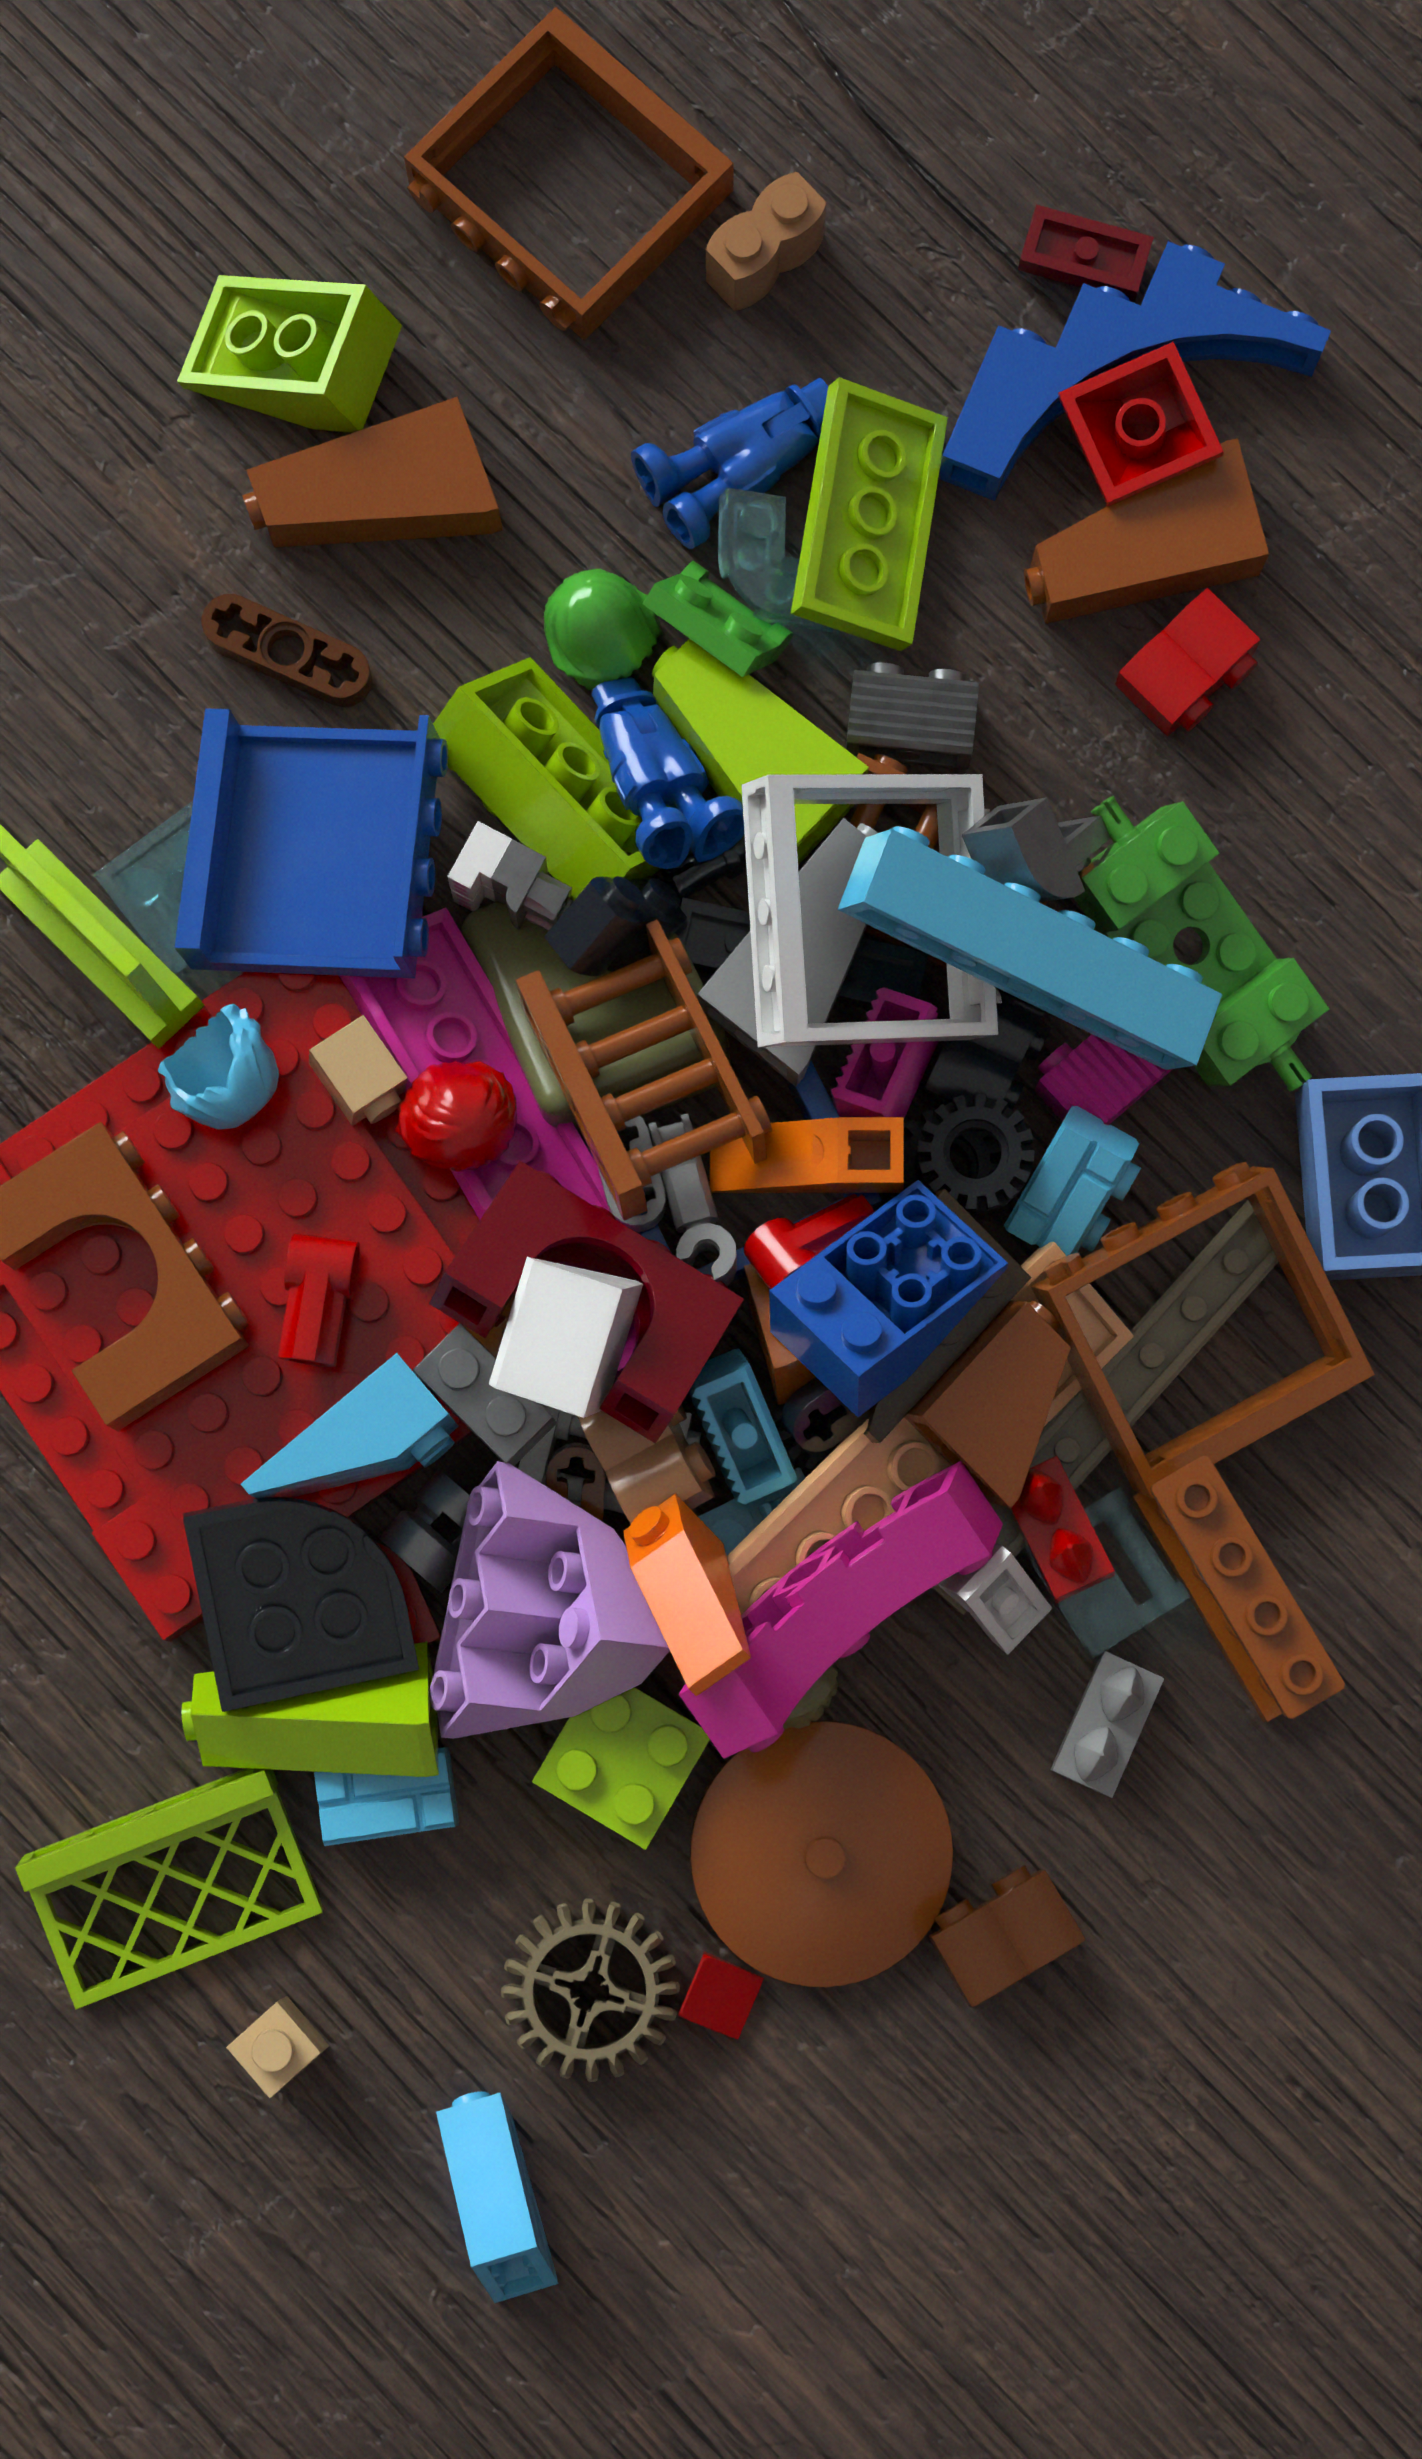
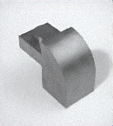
[962,797,1110,902]

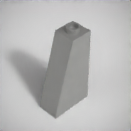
[697,818,877,1087]

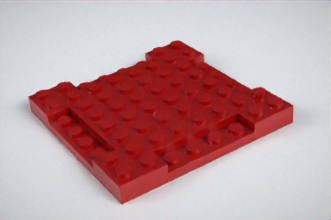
[0,972,516,1642]

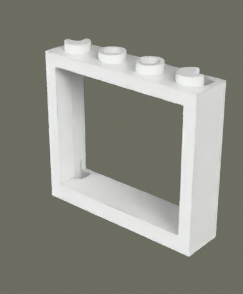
[742,774,1002,1047]

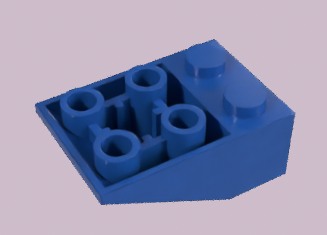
[769,1180,1008,1417]

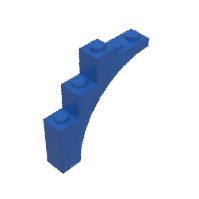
[938,241,1331,501]

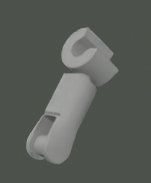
[648,1113,737,1287]

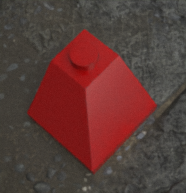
[1058,342,1224,506]

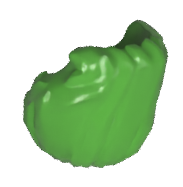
[544,569,663,690]

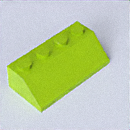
[433,657,670,901]

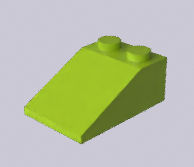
[177,275,402,433]

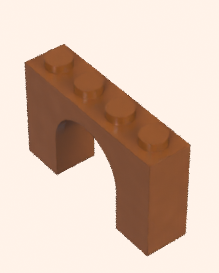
[0,1122,250,1431]

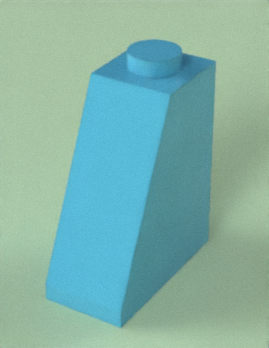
[436,2091,558,2303]

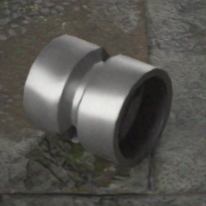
[378,1469,470,1593]

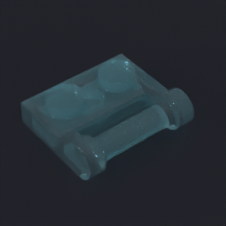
[1022,1487,1191,1658]

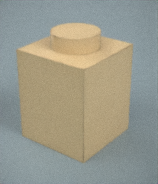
[309,1015,407,1126]
[226,1996,330,2098]

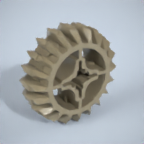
[501,1898,680,2082]

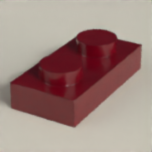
[1018,204,1154,303]

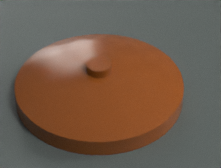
[689,1720,953,1987]

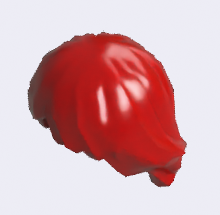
[395,1061,517,1172]

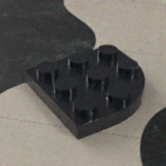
[183,1497,419,1712]

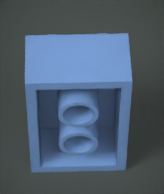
[1295,1073,1422,1280]

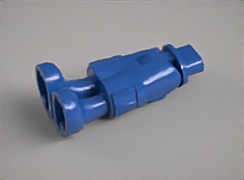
[631,377,828,549]
[592,677,744,869]

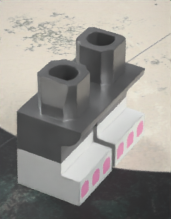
[448,821,573,931]

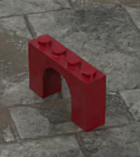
[429,1161,744,1444]

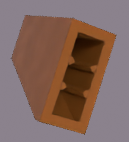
[905,1300,1071,1508]

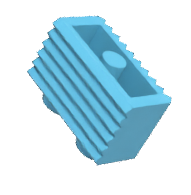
[688,1349,798,1505]

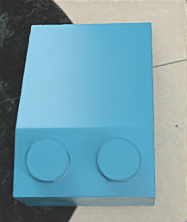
[241,1353,459,1499]

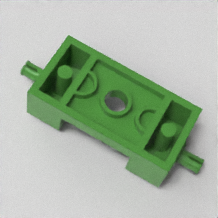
[1073,795,1329,1092]

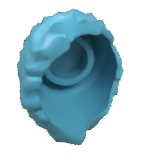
[158,1004,279,1129]

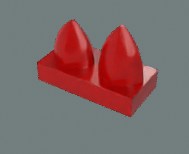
[1009,1455,1115,1604]

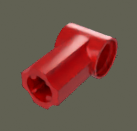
[744,1193,874,1289]
[278,1233,360,1367]

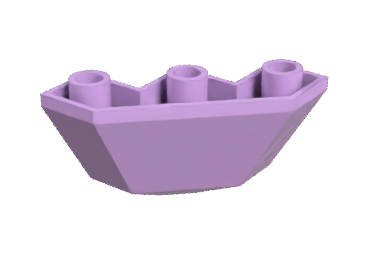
[430,1461,670,1739]

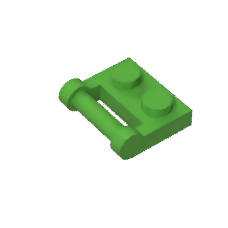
[642,561,793,677]

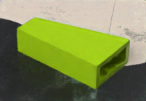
[652,639,869,865]
[182,1642,439,1777]

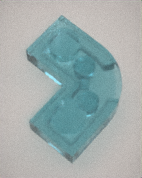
[718,488,835,632]

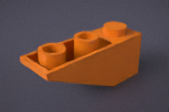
[710,1117,904,1193]

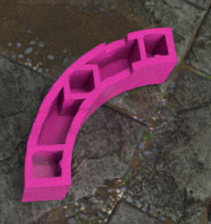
[679,1461,1003,1759]

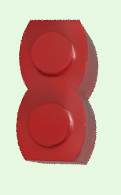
[1115,588,1261,736]

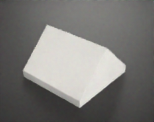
[489,1257,643,1418]

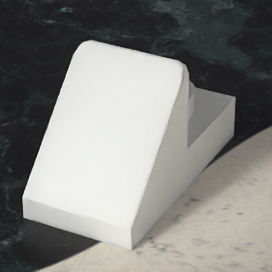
[938,1543,1052,1655]

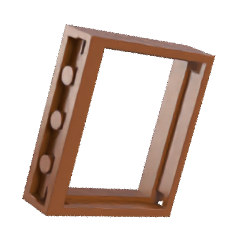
[404,7,734,341]
[1031,1162,1375,1498]

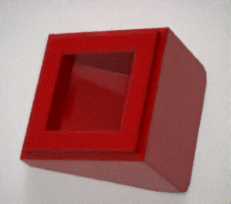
[678,1951,764,2040]

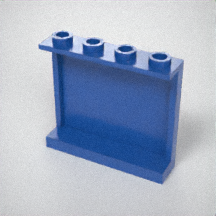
[174,708,448,979]

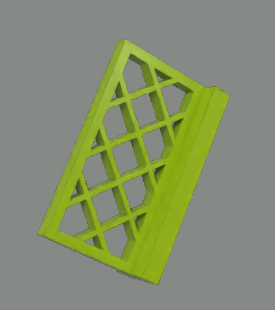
[0,825,205,1049]
[15,1768,324,2010]

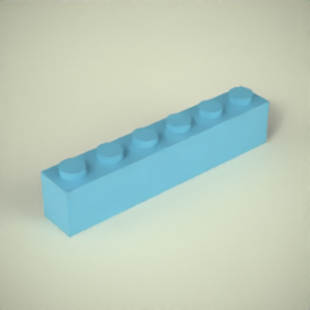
[837,826,1222,1070]

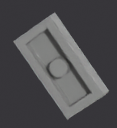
[1050,1651,1164,1798]

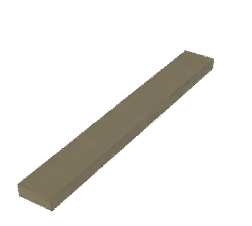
[931,1200,1279,1616]

